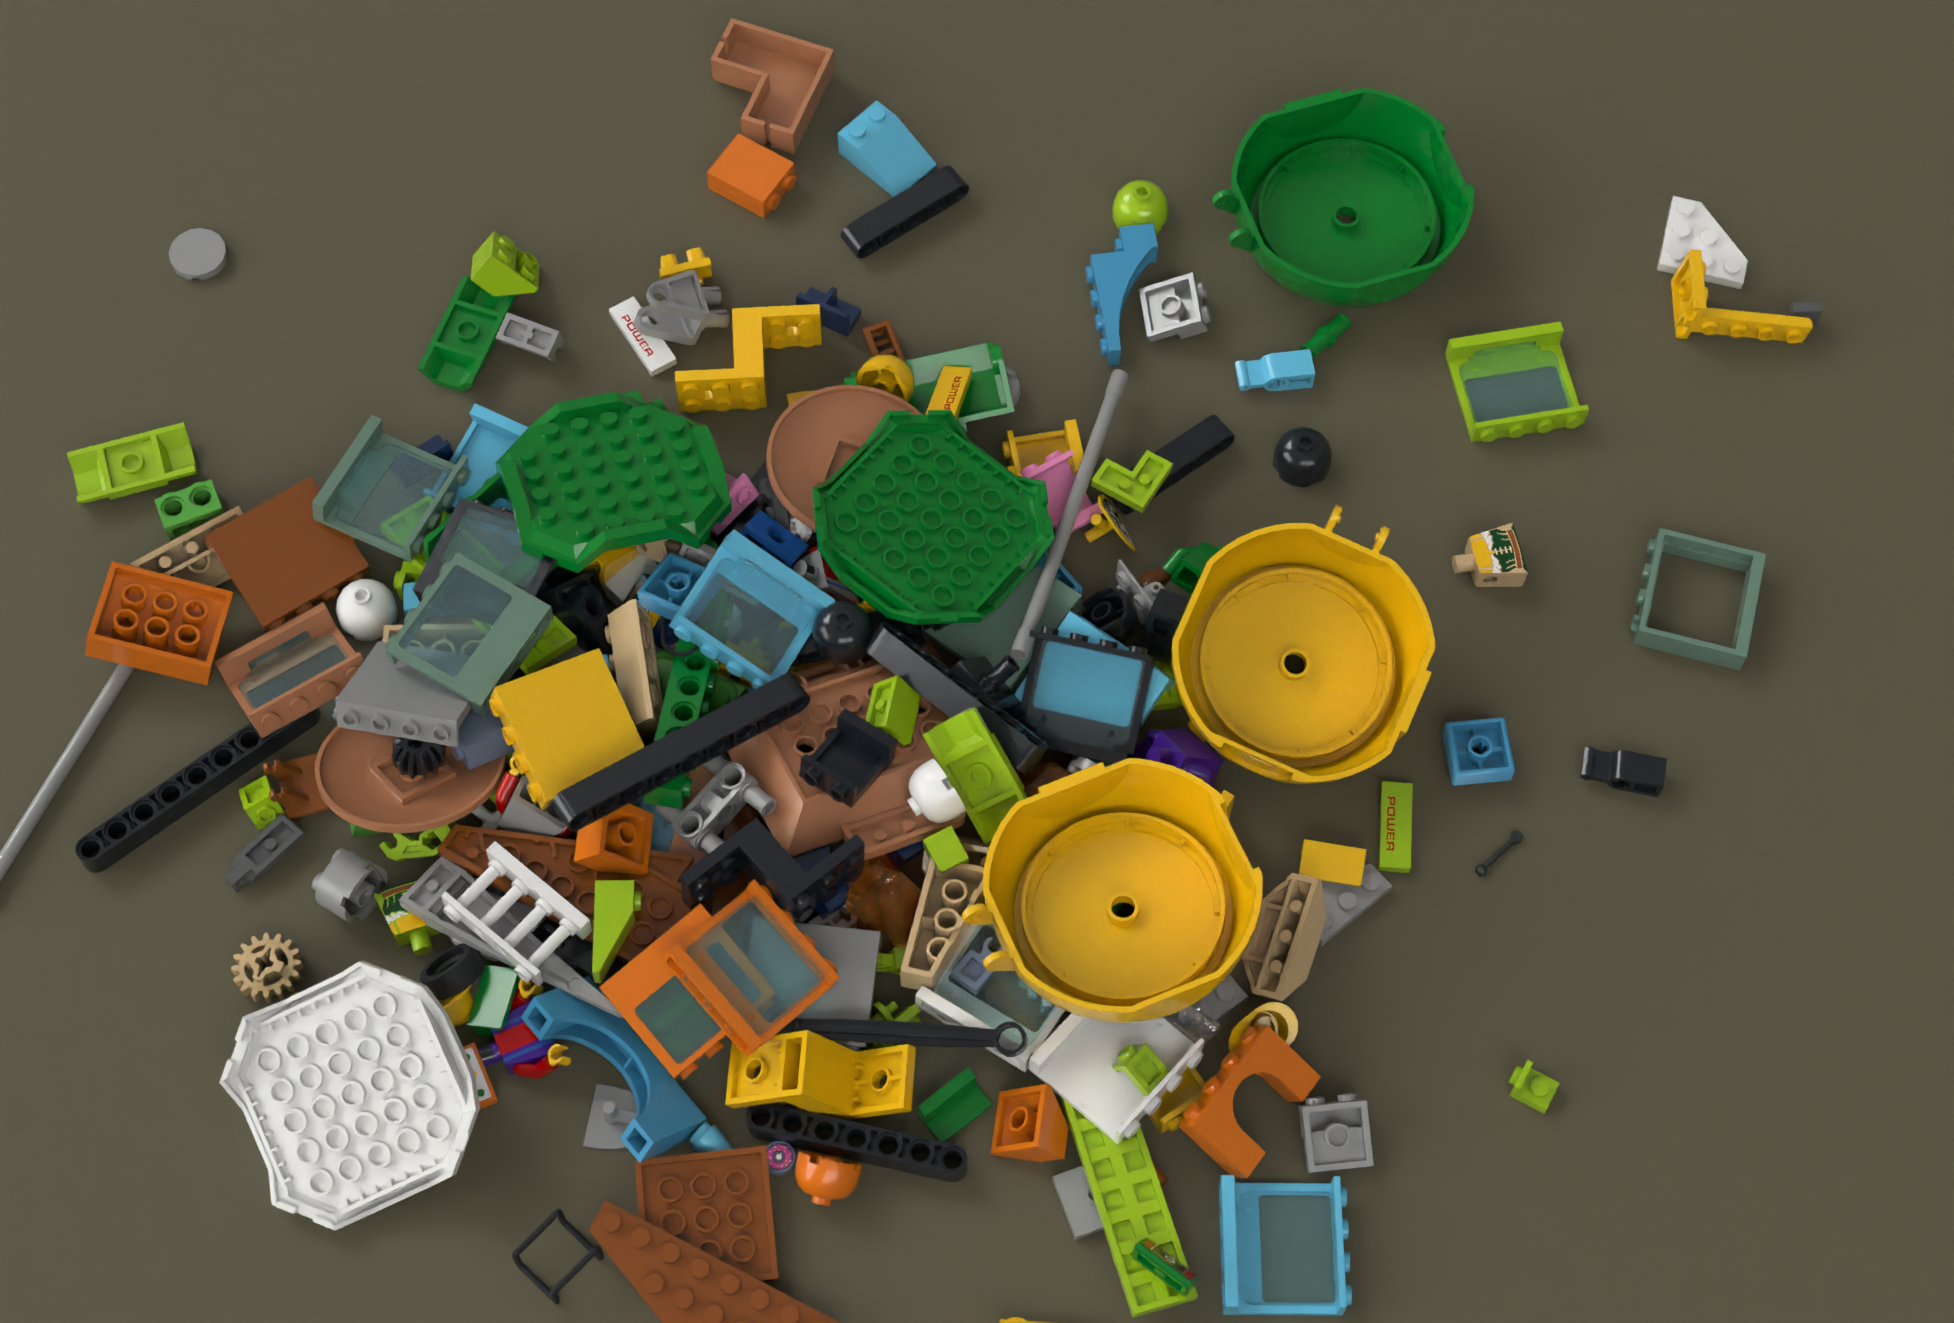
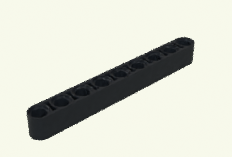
[551,673,810,831]
[75,708,320,873]

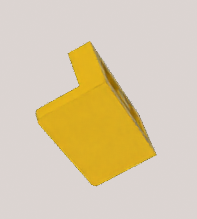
[1299,839,1367,887]

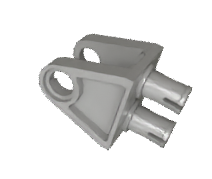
[634,270,729,346]

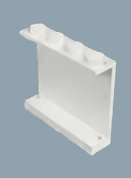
[1028,1013,1205,1144]

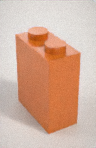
[707,133,797,219]

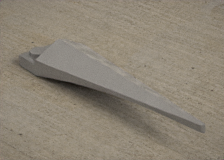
[399,856,623,1018]

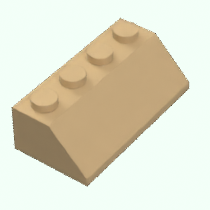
[605,599,663,738]

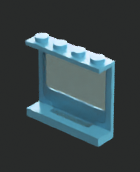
[668,530,835,689]
[1218,1175,1352,1316]

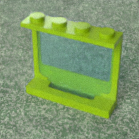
[1445,321,1589,442]

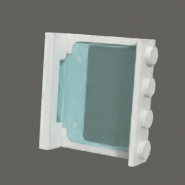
[915,903,1066,1072]

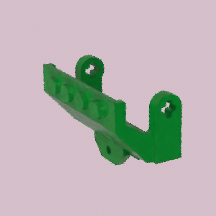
[844,341,1015,434]

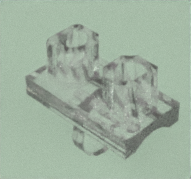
[1163,1000,1221,1047]

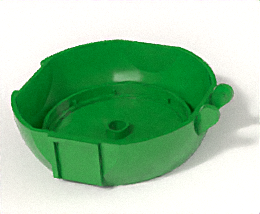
[1212,88,1475,308]

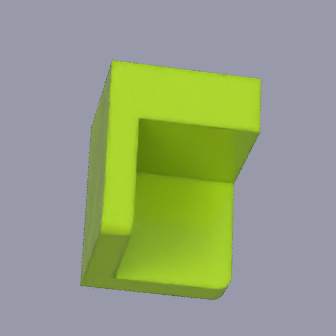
[923,825,969,873]

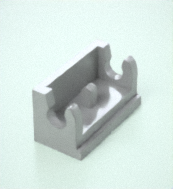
[495,312,566,362]

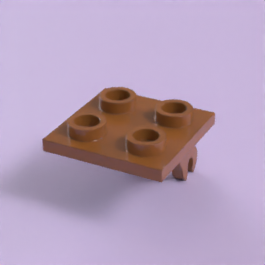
[263,753,331,820]

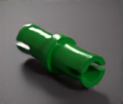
[1300,313,1351,360]

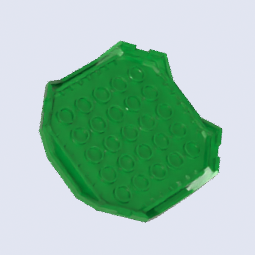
[495,392,732,573]
[811,410,1055,625]

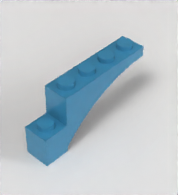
[1085,223,1158,366]

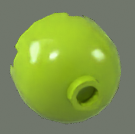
[1112,180,1169,234]

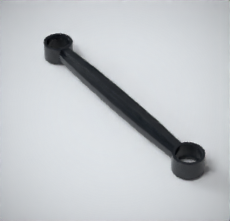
[767,1009,1028,1057]

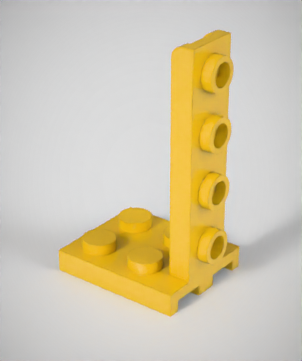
[1671,249,1813,344]

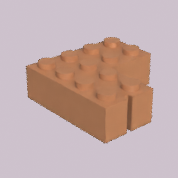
[710,18,835,155]

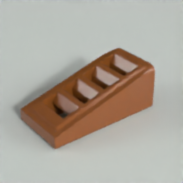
[861,319,905,361]

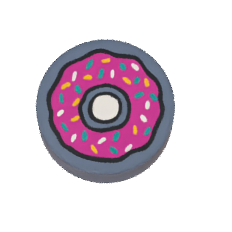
[767,1141,796,1176]

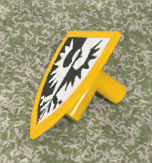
[1084,495,1136,551]

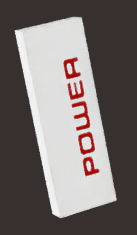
[609,296,677,377]

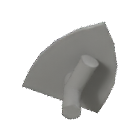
[583,1084,637,1150]

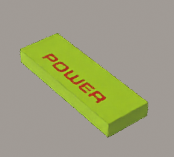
[1378,781,1413,873]

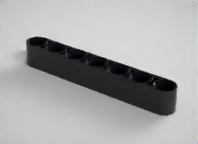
[865,622,1048,774]
[746,1103,967,1182]

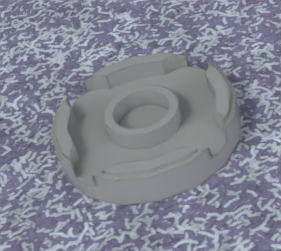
[169,228,227,281]

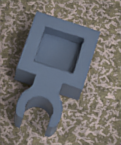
[951,937,1003,995]

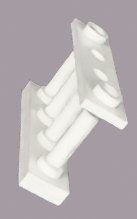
[441,841,592,986]

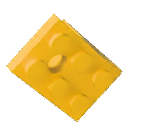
[675,304,822,413]
[725,1030,916,1120]

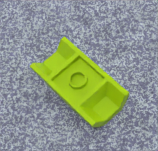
[67,422,198,505]
[923,707,1027,844]

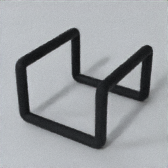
[512,1209,604,1304]

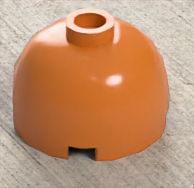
[795,1151,863,1206]

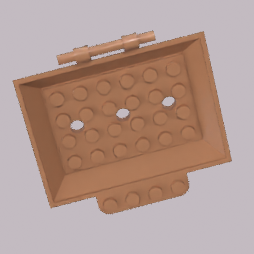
[727,640,967,860]

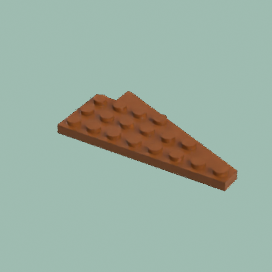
[437,824,699,964]
[589,1200,840,1323]

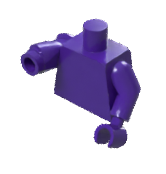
[1134,727,1224,790]

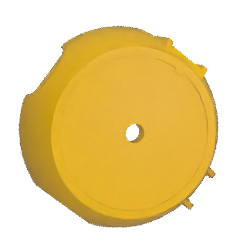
[1171,505,1436,784]
[962,758,1263,1023]

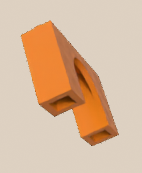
[1178,1025,1321,1178]

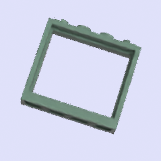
[1630,528,1766,671]

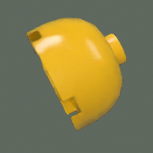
[856,354,915,402]

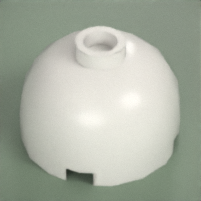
[336,579,398,641]
[907,758,966,823]

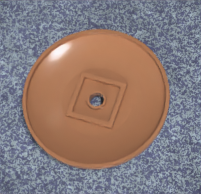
[766,385,922,531]
[315,726,506,833]

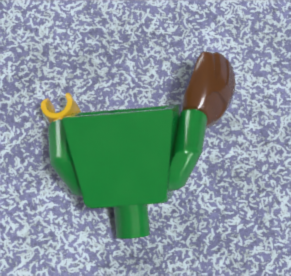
[1136,542,1223,595]

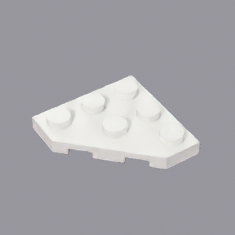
[1657,196,1748,289]

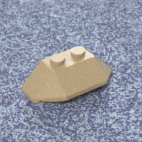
[130,506,243,587]
[1242,873,1327,1002]

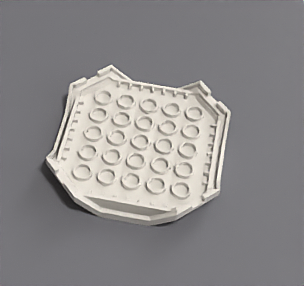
[219,961,480,1231]

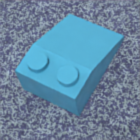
[838,100,937,197]

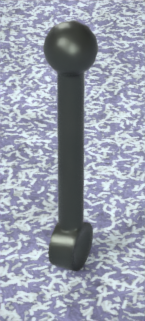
[1475,830,1523,876]

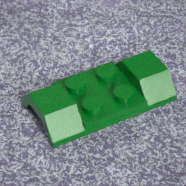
[418,275,517,392]

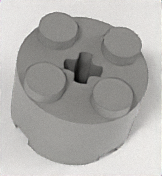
[312,848,388,924]

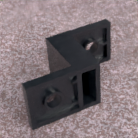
[680,818,865,922]

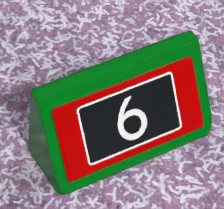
[1132,1238,1199,1296]

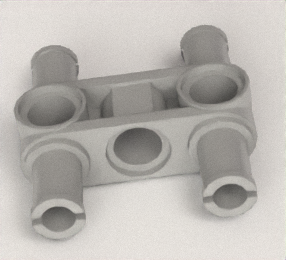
[656,755,777,854]

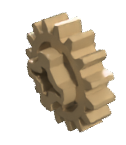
[231,932,304,1003]

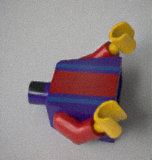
[478,979,571,1079]

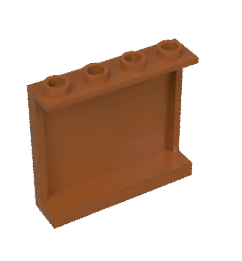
[205,476,369,634]

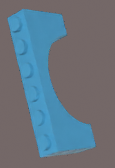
[521,976,707,1163]

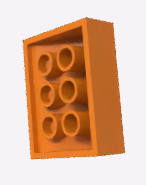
[85,561,234,686]

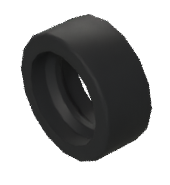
[420,943,484,1000]

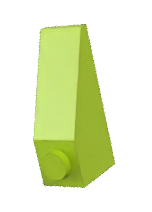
[592,880,642,983]

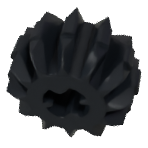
[392,738,446,779]

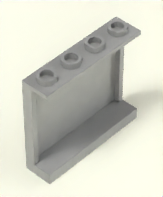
[335,641,472,747]
[743,918,883,1052]

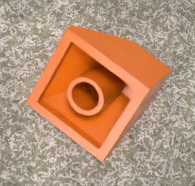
[574,804,654,875]
[990,1084,1069,1162]

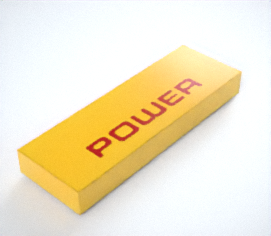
[926,365,972,419]

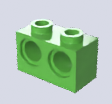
[154,479,225,541]

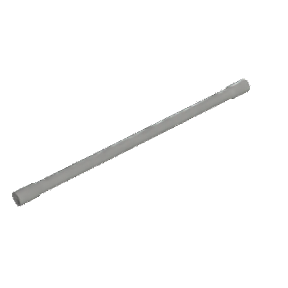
[1010,369,1129,660]
[0,664,134,882]

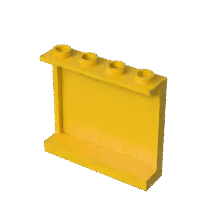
[489,648,645,810]

